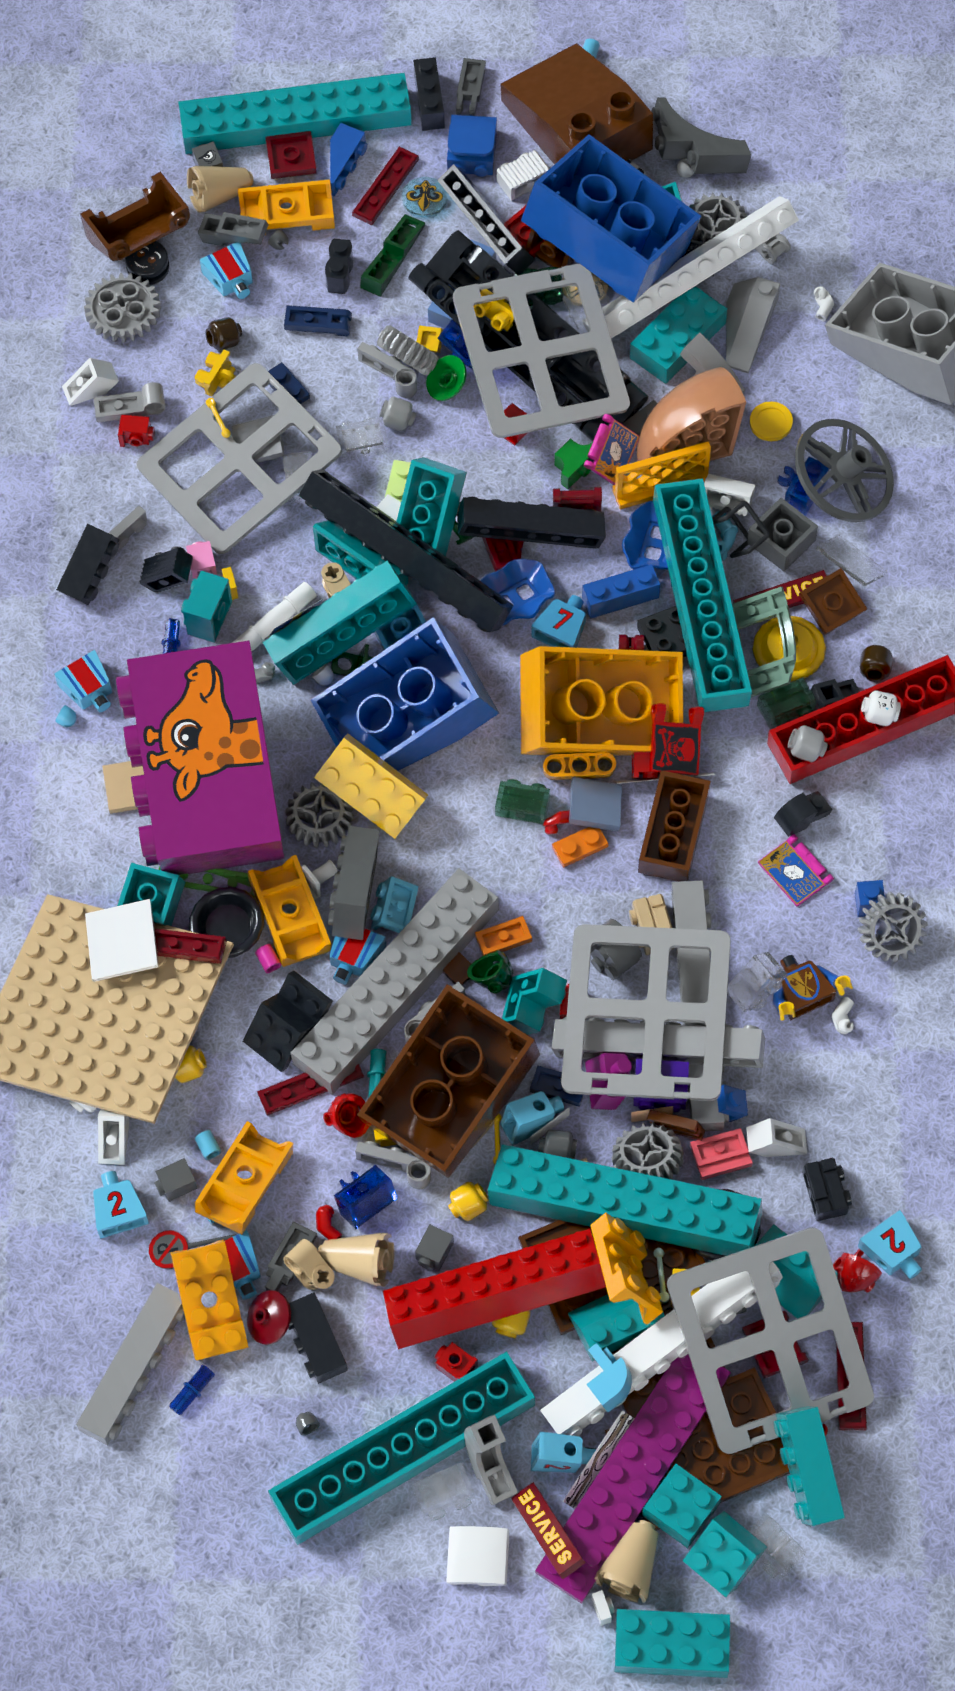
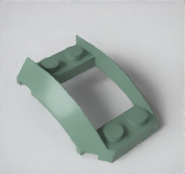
[732,587,796,697]

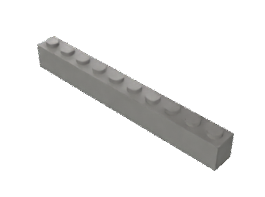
[671,880,729,1131]

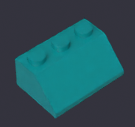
[756,1224,838,1319]
[568,1294,665,1362]

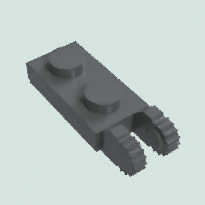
[456,58,486,116]

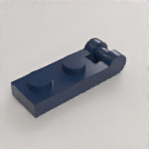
[284,305,352,336]

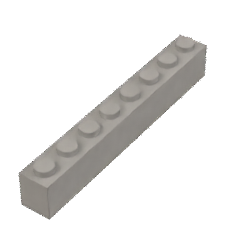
[551,1017,766,1068]

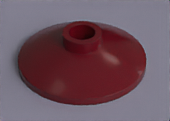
[247,1290,291,1345]

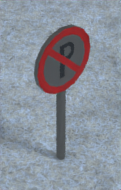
[149,1230,237,1269]

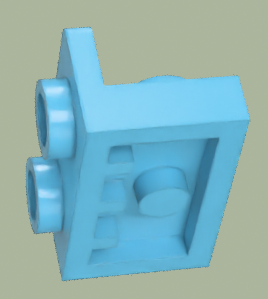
[370,876,419,933]

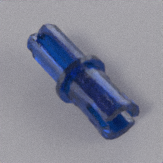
[161,618,181,654]
[169,1364,215,1415]

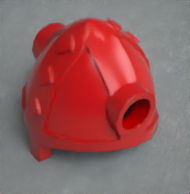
[323,1093,369,1138]
[833,1249,882,1293]

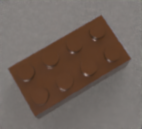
[638,770,711,882]

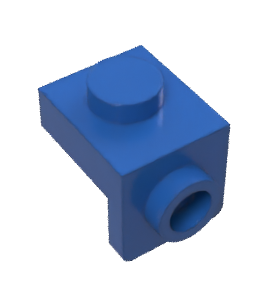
[717,1084,748,1122]

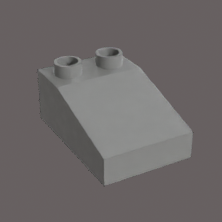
[825,262,955,405]

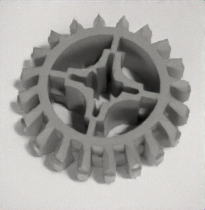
[689,192,747,243]
[377,325,438,375]
[285,782,353,849]
[857,892,928,962]
[612,1122,684,1180]

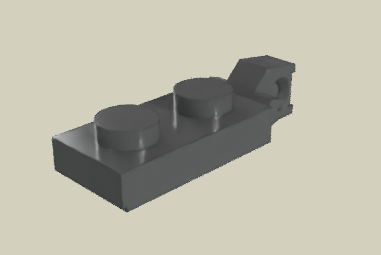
[265,1221,317,1292]

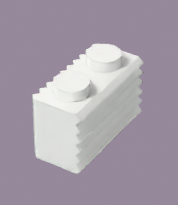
[497,150,550,201]
[704,474,755,516]

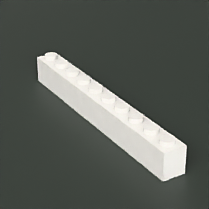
[582,196,799,339]
[540,1262,783,1436]

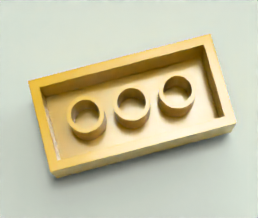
[314,734,428,839]

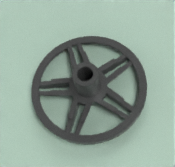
[795,419,894,523]

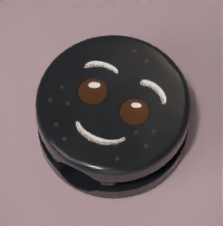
[125,241,170,285]

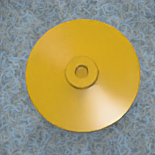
[749,401,793,441]

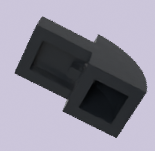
[811,679,860,709]
[774,791,833,837]

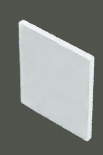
[85,899,159,982]

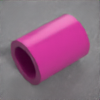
[255,944,282,973]

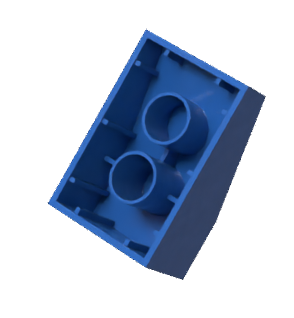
[311,617,499,771]

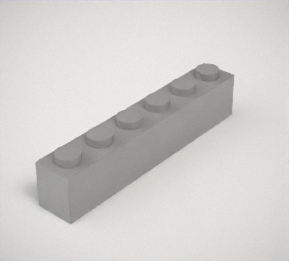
[76,1283,185,1446]

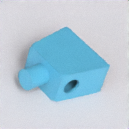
[500,1091,564,1146]

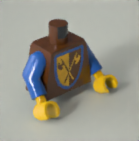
[772,955,853,1021]

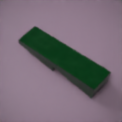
[360,214,425,297]

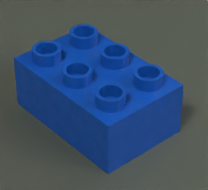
[521,134,701,303]

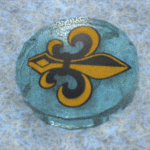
[402,177,448,219]

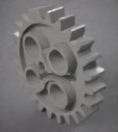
[84,273,161,343]

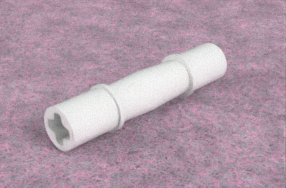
[232,582,317,652]

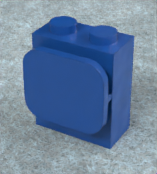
[447,115,497,177]

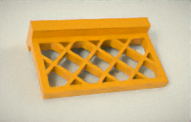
[612,441,711,510]

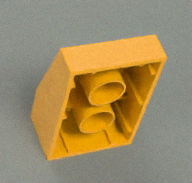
[520,646,683,756]

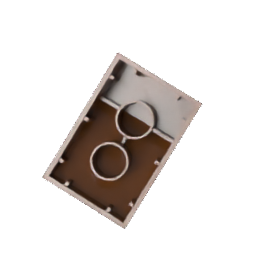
[500,43,653,165]
[357,984,540,1178]

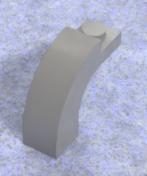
[464,1415,518,1505]

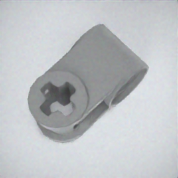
[755,233,791,264]

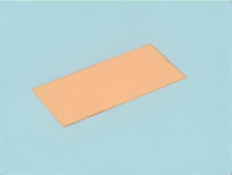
[631,1106,673,1122]

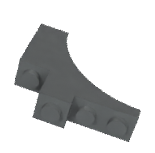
[651,97,752,174]

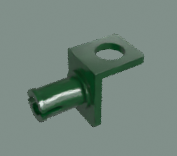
[331,644,373,676]

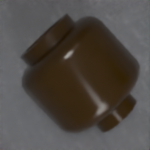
[205,317,242,351]
[859,645,893,682]

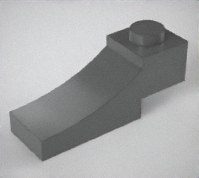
[198,212,268,246]

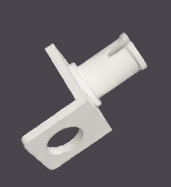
[291,860,338,910]

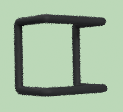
[712,501,770,558]

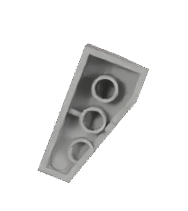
[726,277,780,373]

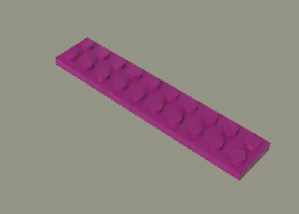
[535,1353,731,1604]

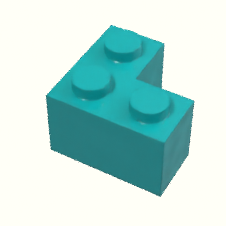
[502,968,567,1035]

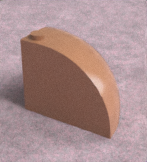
[637,367,746,475]

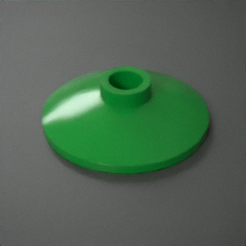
[426,355,467,401]

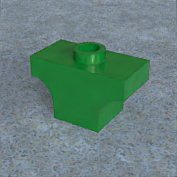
[554,438,594,489]

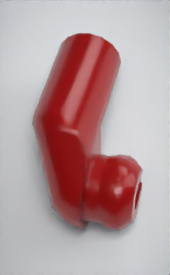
[543,810,570,834]
[316,1205,343,1240]

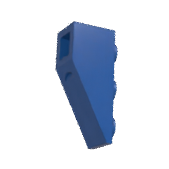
[330,123,368,197]

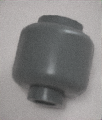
[538,1129,577,1159]

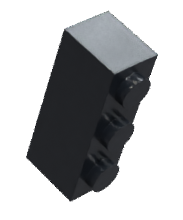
[413,57,445,131]
[56,524,120,605]
[288,1292,348,1384]

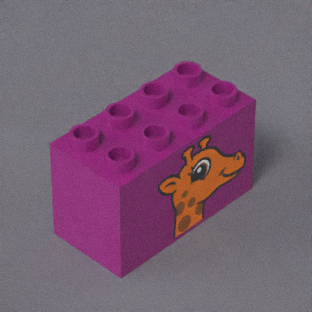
[116,640,285,875]

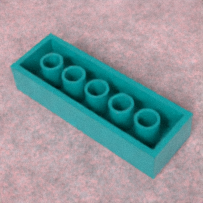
[262,560,417,685]

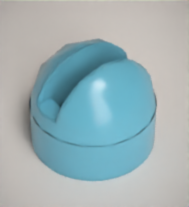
[55,705,76,727]

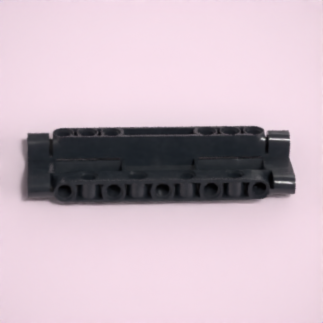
[408,230,649,442]

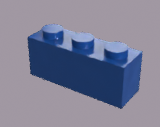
[582,564,660,619]

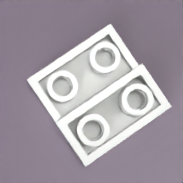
[447,1526,510,1586]

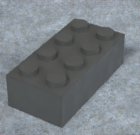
[328,826,379,940]

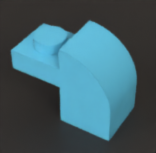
[586,1343,632,1412]

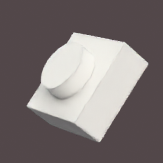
[592,1590,615,1626]

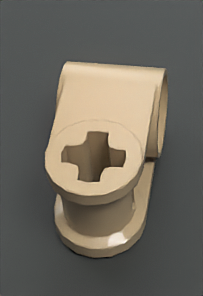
[321,562,351,598]
[283,1239,334,1290]

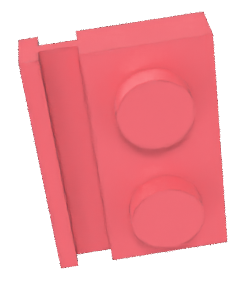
[690,1128,753,1180]

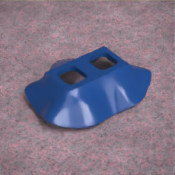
[622,501,668,570]
[481,559,555,626]

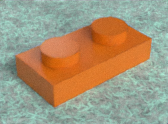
[552,827,609,868]
[475,916,532,956]

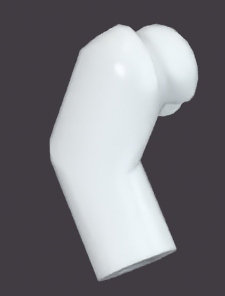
[814,286,834,322]
[832,997,854,1034]

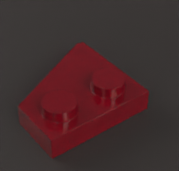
[482,537,523,572]

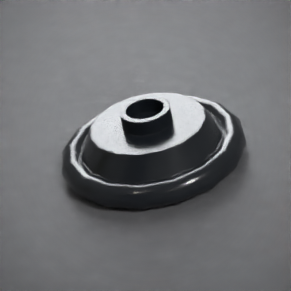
[189,887,264,958]

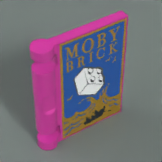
[584,414,639,485]
[758,834,834,907]

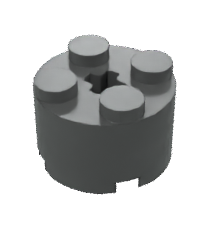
[591,919,642,981]

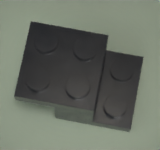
[242,970,333,1072]

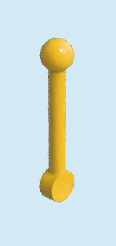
[206,398,231,438]
[493,1113,502,1165]

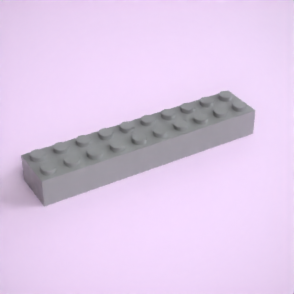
[291,868,499,1095]

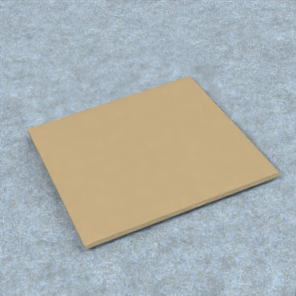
[0,894,234,1124]

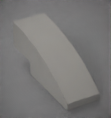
[680,333,745,393]

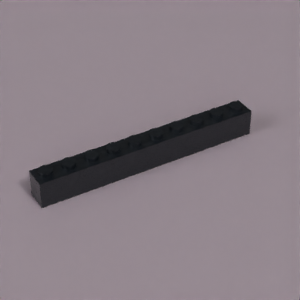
[299,469,514,633]

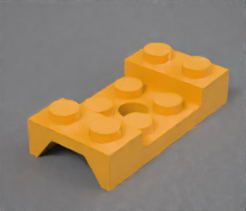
[238,180,335,235]
[248,855,331,967]
[195,1121,294,1235]
[590,1213,663,1325]
[170,1240,249,1360]

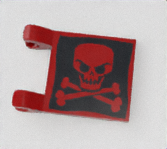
[650,703,704,775]

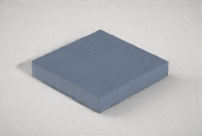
[569,777,622,831]

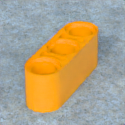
[543,752,616,780]

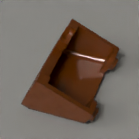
[80,171,190,261]

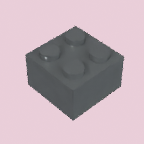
[747,498,818,571]

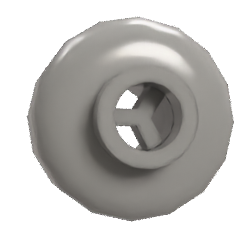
[379,397,416,431]
[788,725,828,762]

